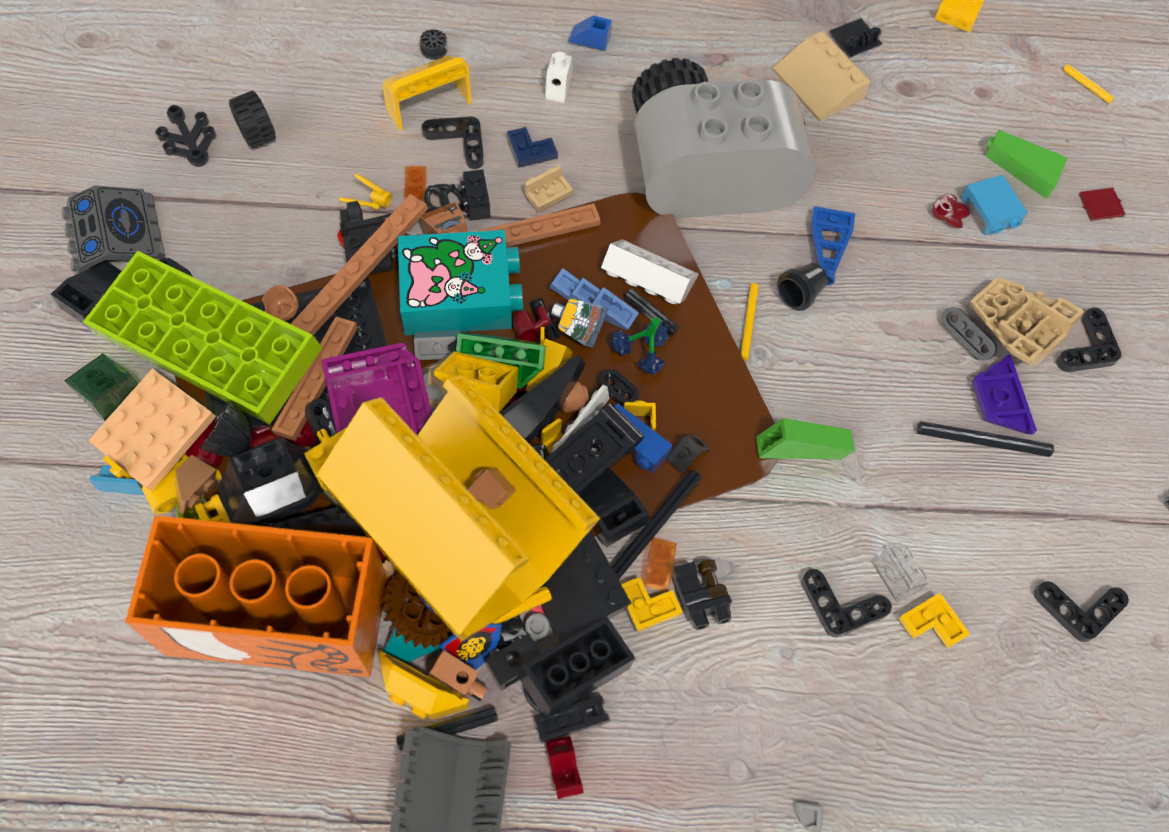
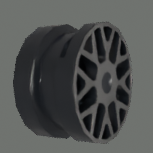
[420,29,447,60]

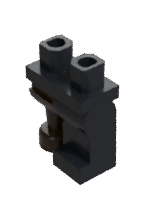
[671,559,732,631]

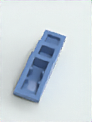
[549,268,639,330]

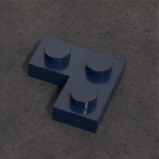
[507,127,558,167]

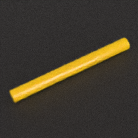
[741,283,759,361]

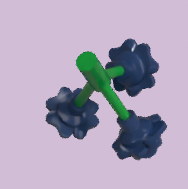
[611,317,669,374]

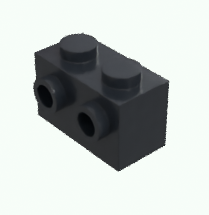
[459,169,491,221]

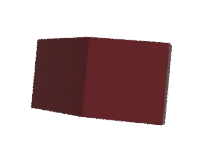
[545,736,584,799]

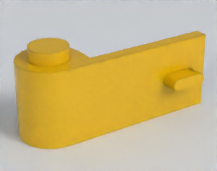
[142,465,222,515]

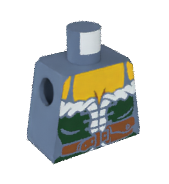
[551,299,609,348]

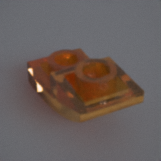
[404,166,427,203]
[643,537,677,592]

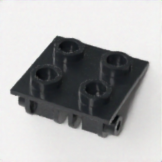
[830,18,882,57]

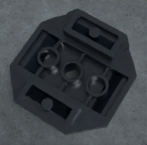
[217,438,324,526]

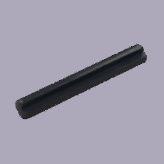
[396,707,498,751]

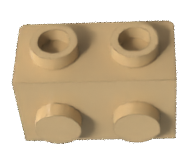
[525,165,573,213]

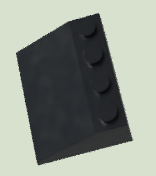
[539,530,632,643]

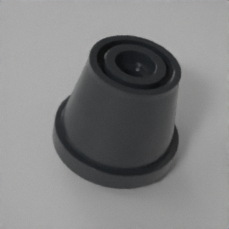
[777,263,828,311]

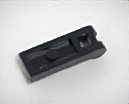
[534,696,610,744]

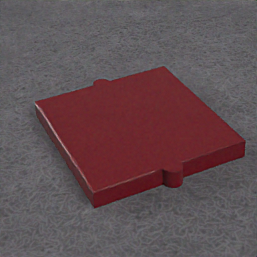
[1079,187,1126,221]

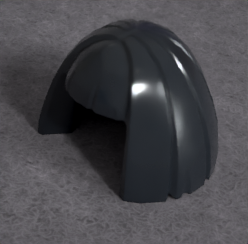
[199,401,253,457]

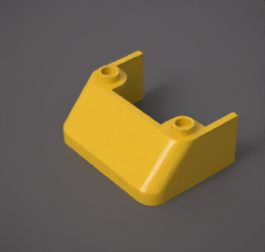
[382,55,472,131]

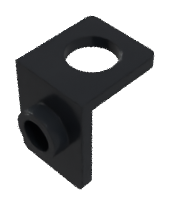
[666,434,710,473]

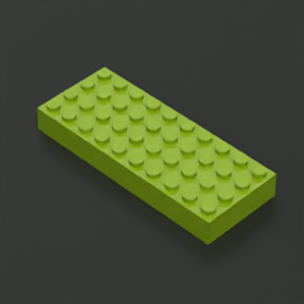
[83,251,322,425]

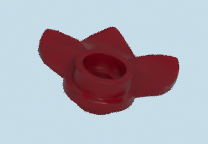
[932,194,970,228]

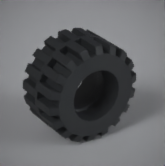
[229,90,276,149]

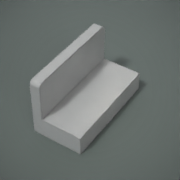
[414,330,460,360]

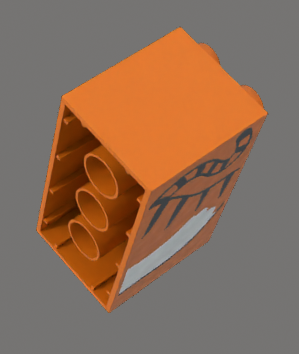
[125,515,388,678]

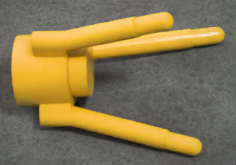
[339,173,392,210]

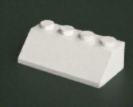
[601,239,699,304]

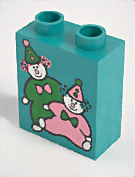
[398,230,523,335]

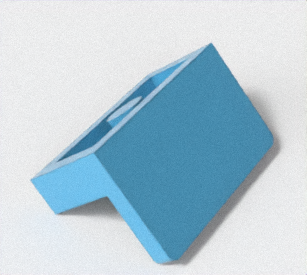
[89,465,144,495]

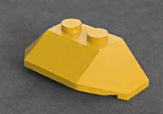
[378,650,470,720]

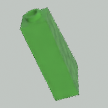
[986,130,1068,199]
[756,418,855,460]

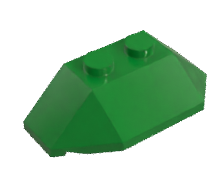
[456,333,546,388]

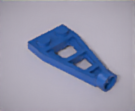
[810,206,855,286]

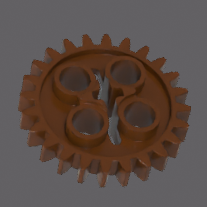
[380,572,454,649]

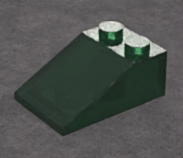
[64,353,138,421]

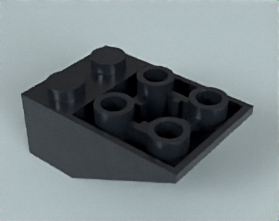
[51,261,122,329]
[580,470,649,548]

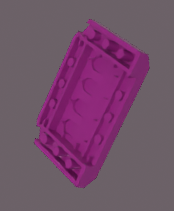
[321,343,432,436]

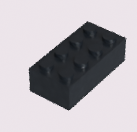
[518,617,636,719]

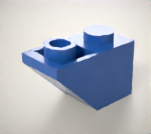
[569,15,612,51]

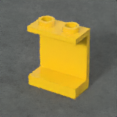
[935,0,984,32]

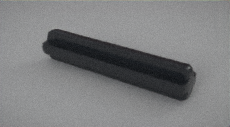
[624,289,679,336]

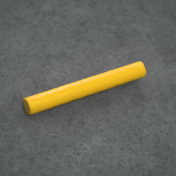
[1063,64,1115,104]

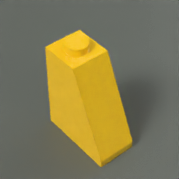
[525,339,573,391]

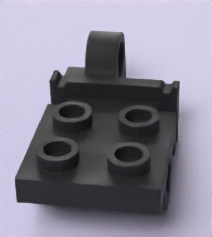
[340,201,393,274]

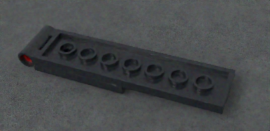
[544,403,645,497]

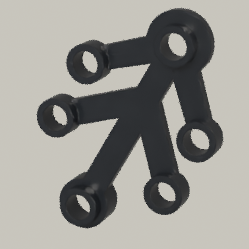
[155,105,216,167]

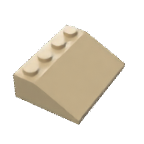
[772,31,871,121]

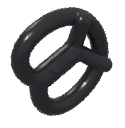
[424,184,464,211]

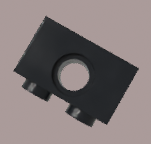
[485,634,541,691]

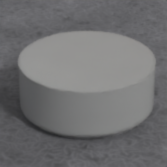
[525,613,551,639]

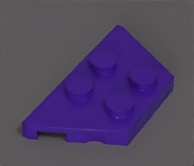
[971,355,1037,435]

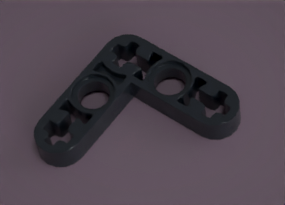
[422,116,484,169]
[1056,307,1122,372]
[801,569,892,638]
[1034,581,1129,642]

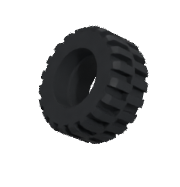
[632,58,709,115]

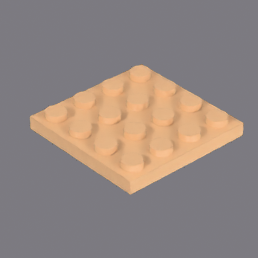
[88,368,216,492]

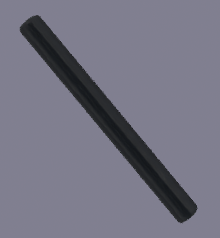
[916,421,1054,457]
[612,470,702,579]

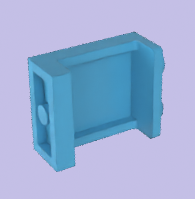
[960,174,1028,235]

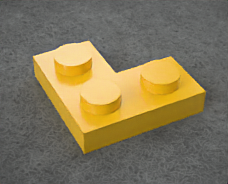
[621,577,683,633]
[898,593,970,648]

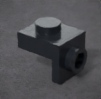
[495,615,528,649]

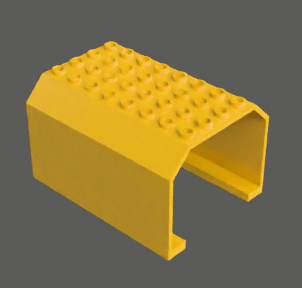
[317,374,600,642]

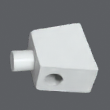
[545,52,573,103]

